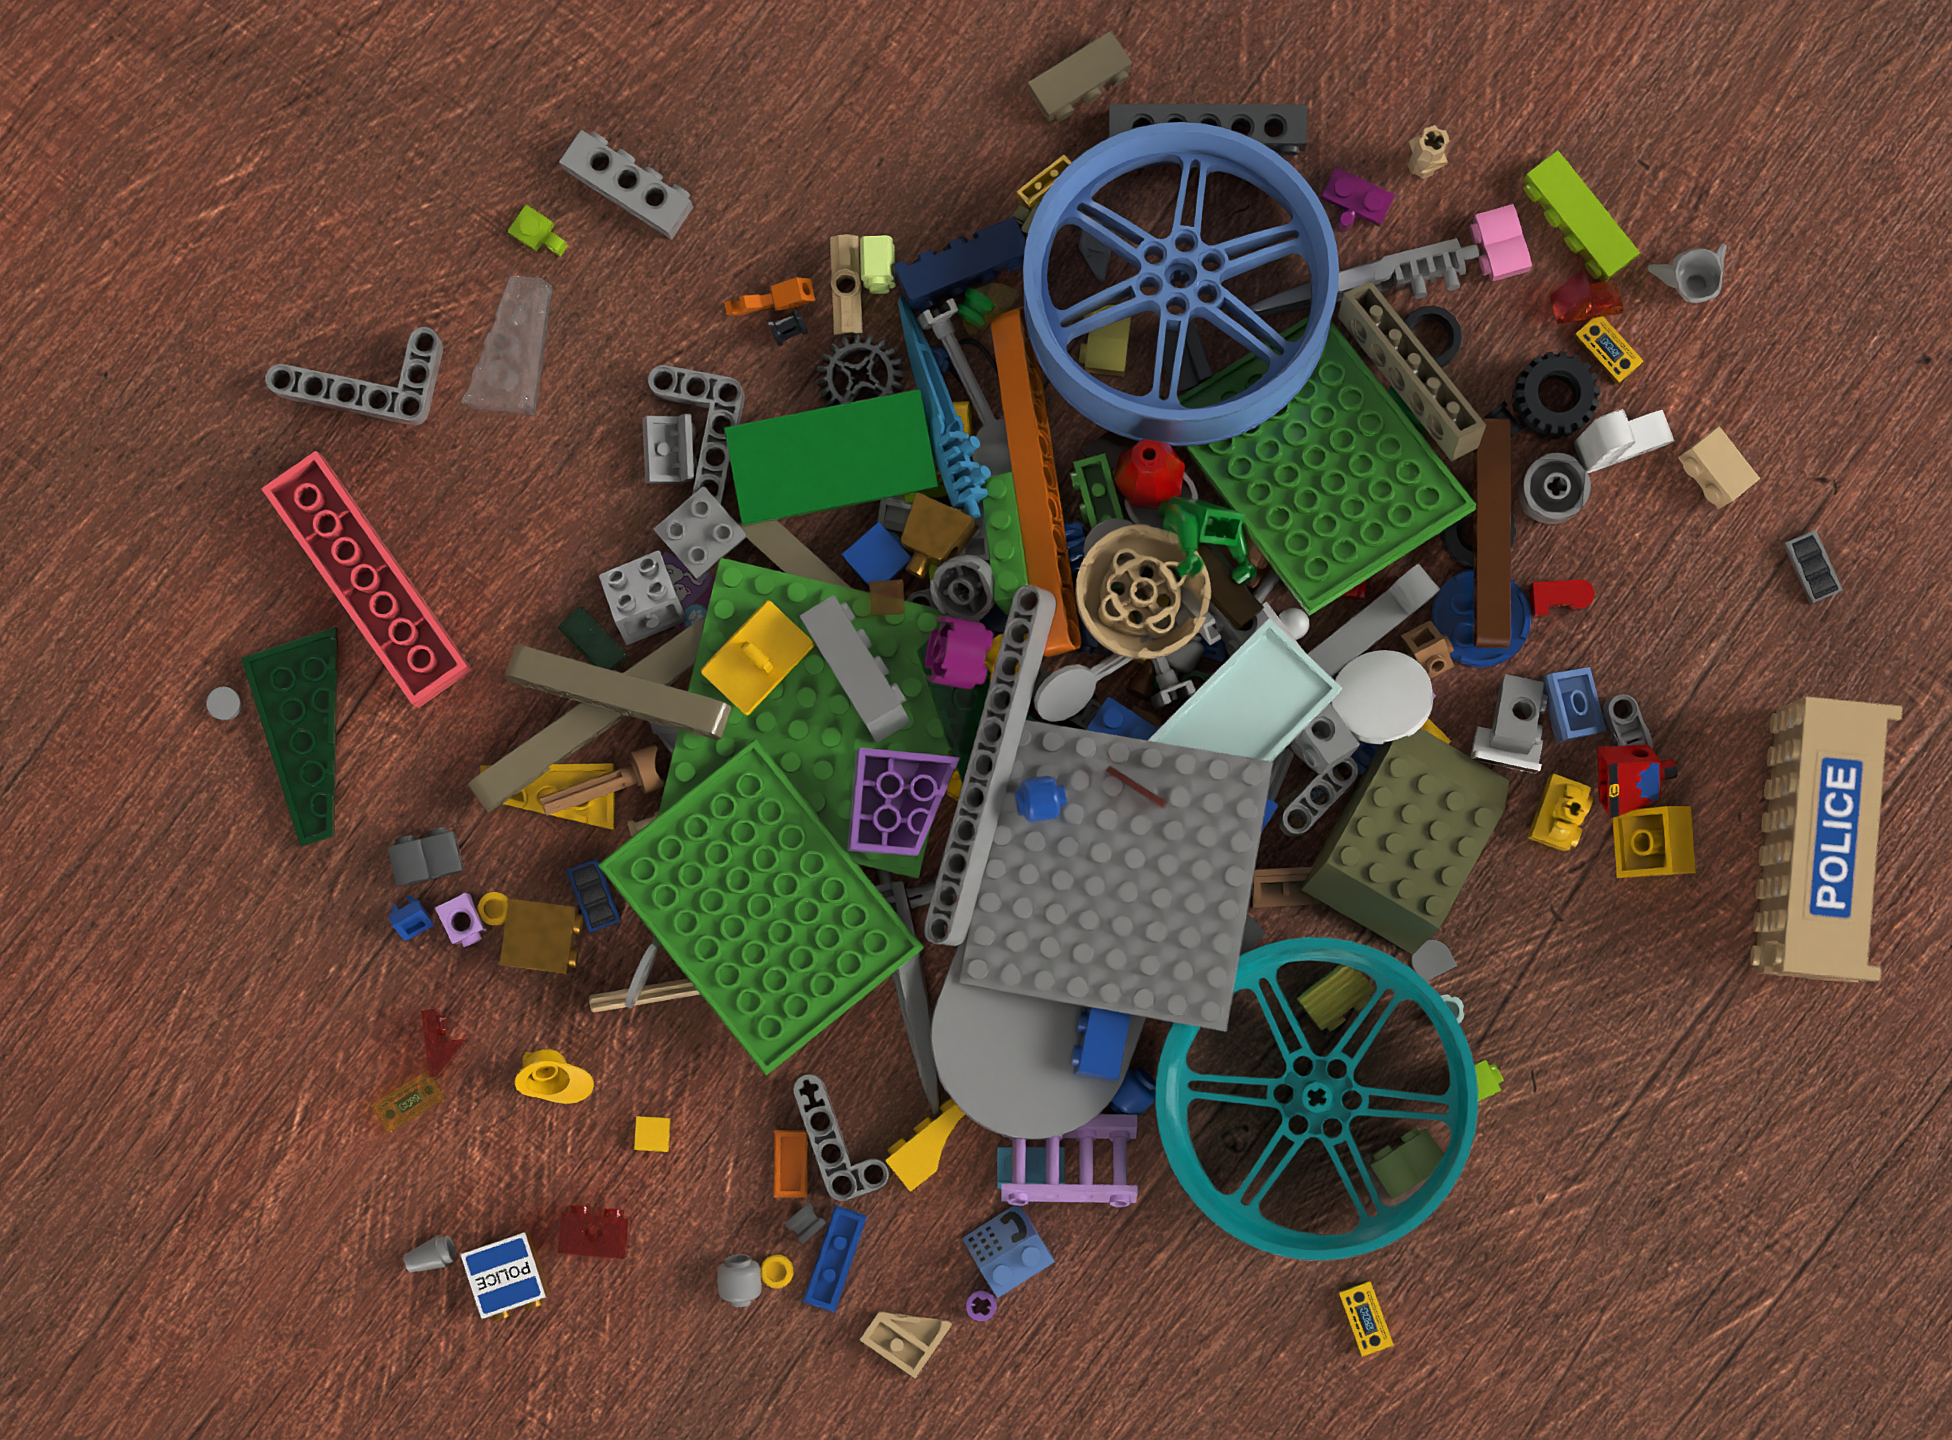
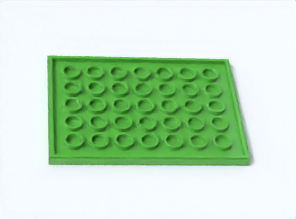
[1177,315,1476,616]
[598,738,924,1076]

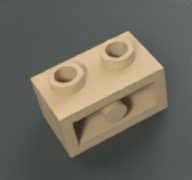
[1678,426,1760,509]

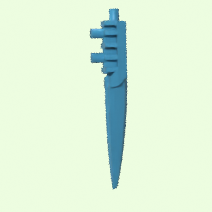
[898,295,991,519]

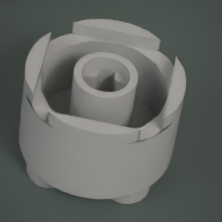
[1518,453,1591,524]

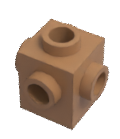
[1401,620,1454,679]

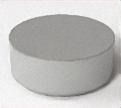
[206,687,242,721]

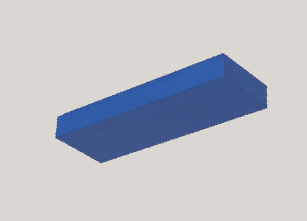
[803,1205,867,1313]

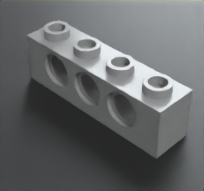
[559,130,693,240]

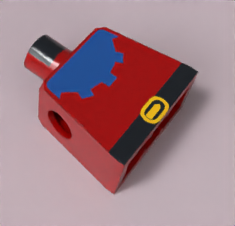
[1597,744,1678,818]

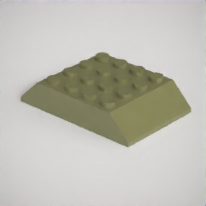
[1300,728,1509,955]

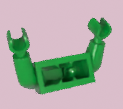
[1158,496,1257,584]

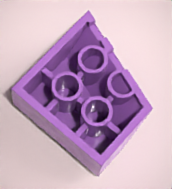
[847,748,960,856]

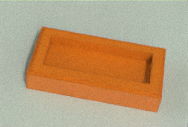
[773,1130,808,1198]

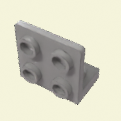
[654,487,746,583]
[599,551,688,645]

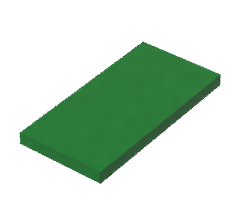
[724,389,939,526]

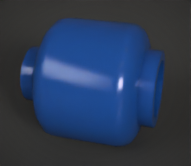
[1015,776,1066,822]
[1109,1068,1156,1117]

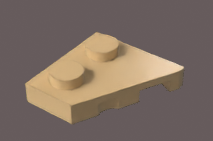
[860,1311,952,1378]

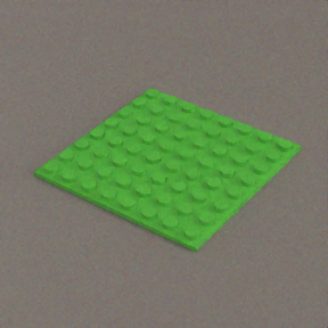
[658,558,980,879]

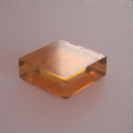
[869,580,905,616]

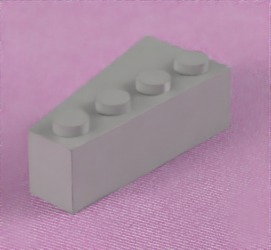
[800,595,911,743]

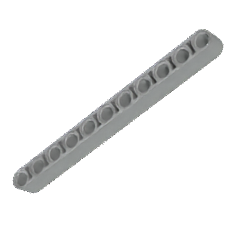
[924,585,1056,946]

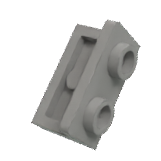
[642,414,697,484]

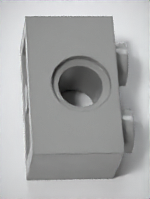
[1489,674,1548,755]

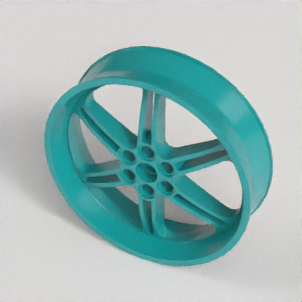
[1156,937,1478,1260]

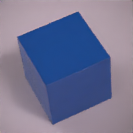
[842,522,911,595]

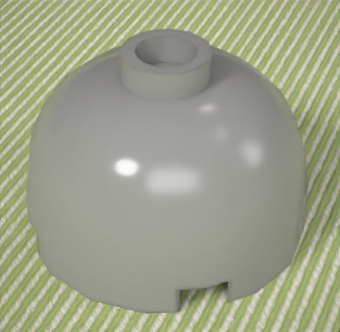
[930,555,995,622]

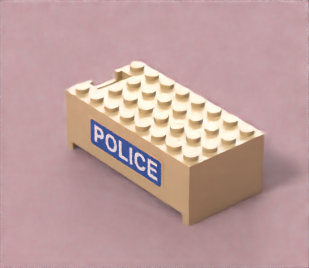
[1750,697,1902,983]

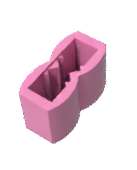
[1469,204,1532,282]

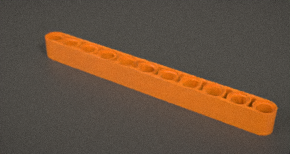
[991,306,1081,657]

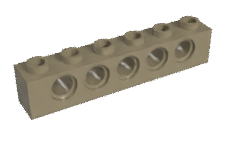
[1338,281,1486,461]

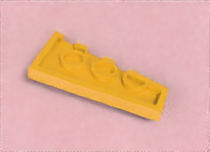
[480,763,615,830]

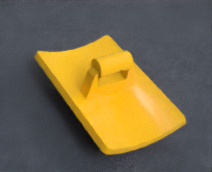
[700,600,815,715]

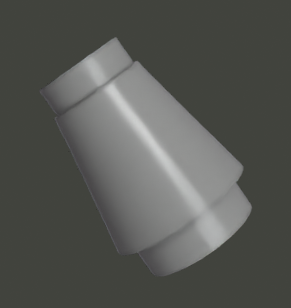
[404,1235,457,1273]

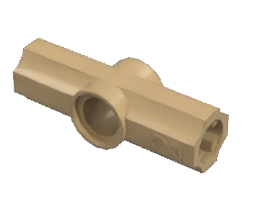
[1408,125,1450,179]
[830,234,863,338]

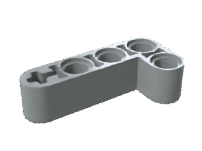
[794,1074,890,1201]

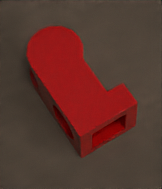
[1529,579,1595,618]

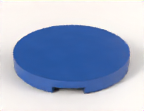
[1430,569,1531,668]

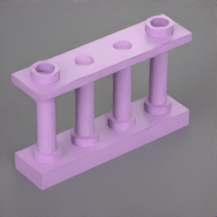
[1001,1114,1138,1207]

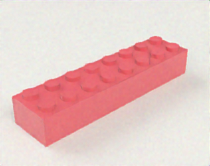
[261,451,473,708]

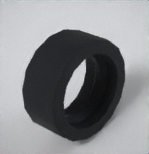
[1404,305,1462,368]

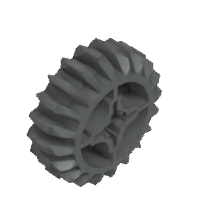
[816,334,905,407]

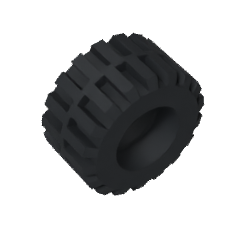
[1512,351,1601,439]

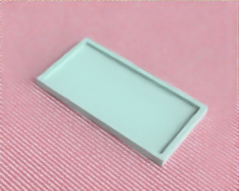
[1148,618,1342,761]

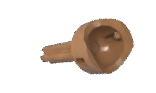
[540,744,666,816]

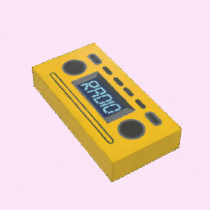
[1574,312,1644,385]
[1338,1280,1394,1357]

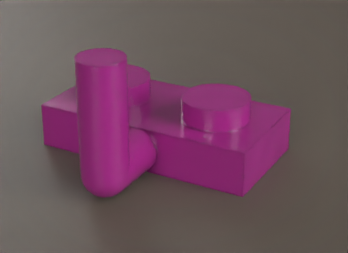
[1321,167,1395,232]

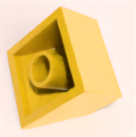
[1613,806,1696,878]

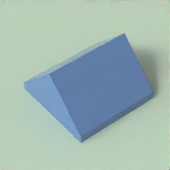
[1539,667,1606,744]

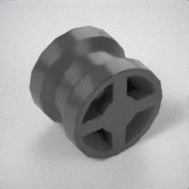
[784,1203,827,1245]

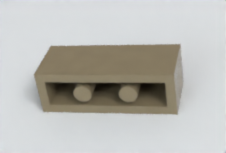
[1028,31,1132,123]

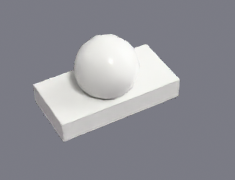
[1262,602,1310,651]

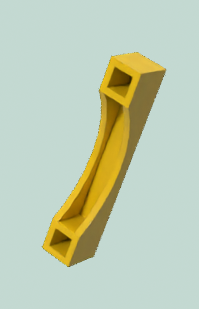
[885,1098,965,1192]

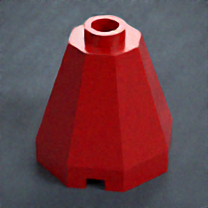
[1114,439,1185,510]

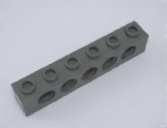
[1108,104,1307,156]

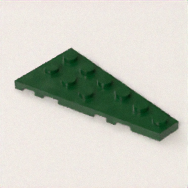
[241,627,338,847]

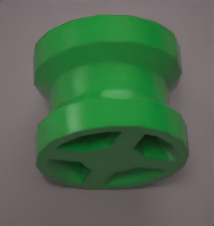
[956,287,996,328]

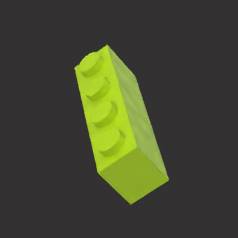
[1522,150,1640,283]

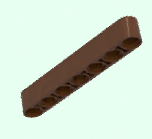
[1473,418,1511,648]

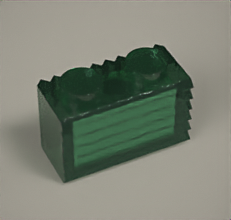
[557,607,629,671]

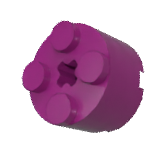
[925,615,993,690]

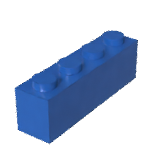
[1070,1006,1131,1082]

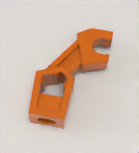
[724,277,815,316]

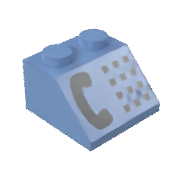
[962,1205,1055,1298]

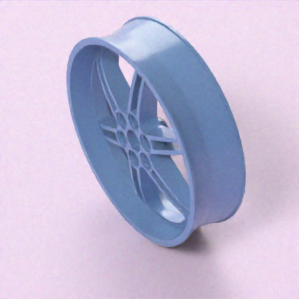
[1023,122,1339,447]

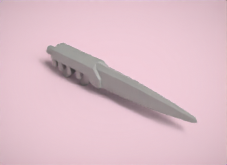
[1248,238,1479,316]
[875,869,939,1114]

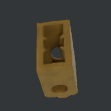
[901,492,979,579]

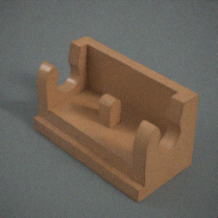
[1251,867,1320,908]

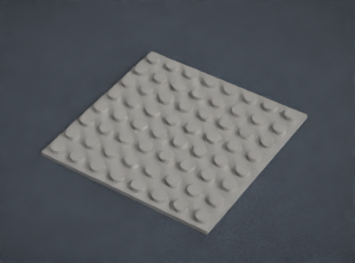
[959,720,1273,1031]

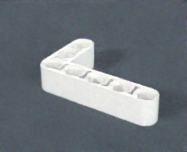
[1573,410,1674,473]

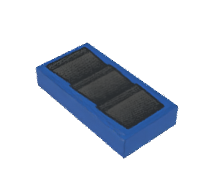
[566,858,622,933]

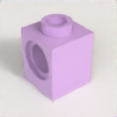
[435,893,487,947]

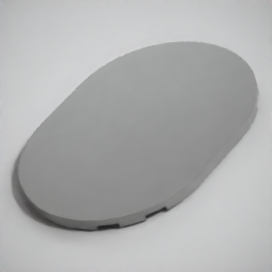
[930,926,1146,1140]

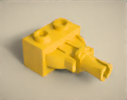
[1527,774,1593,852]

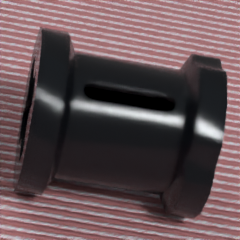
[766,307,808,347]
[1484,401,1525,438]

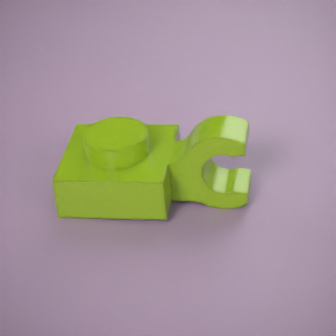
[508,205,568,256]

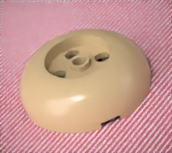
[1075,524,1211,659]

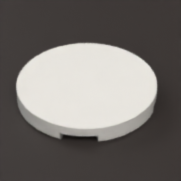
[1332,650,1433,744]

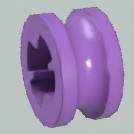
[966,1291,997,1321]

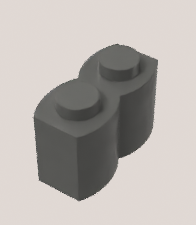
[388,827,465,887]

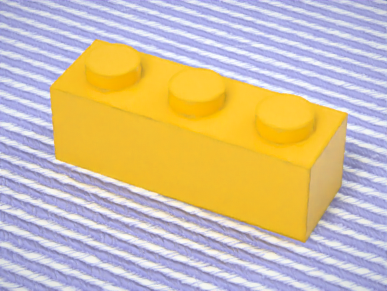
[1016,155,1072,211]

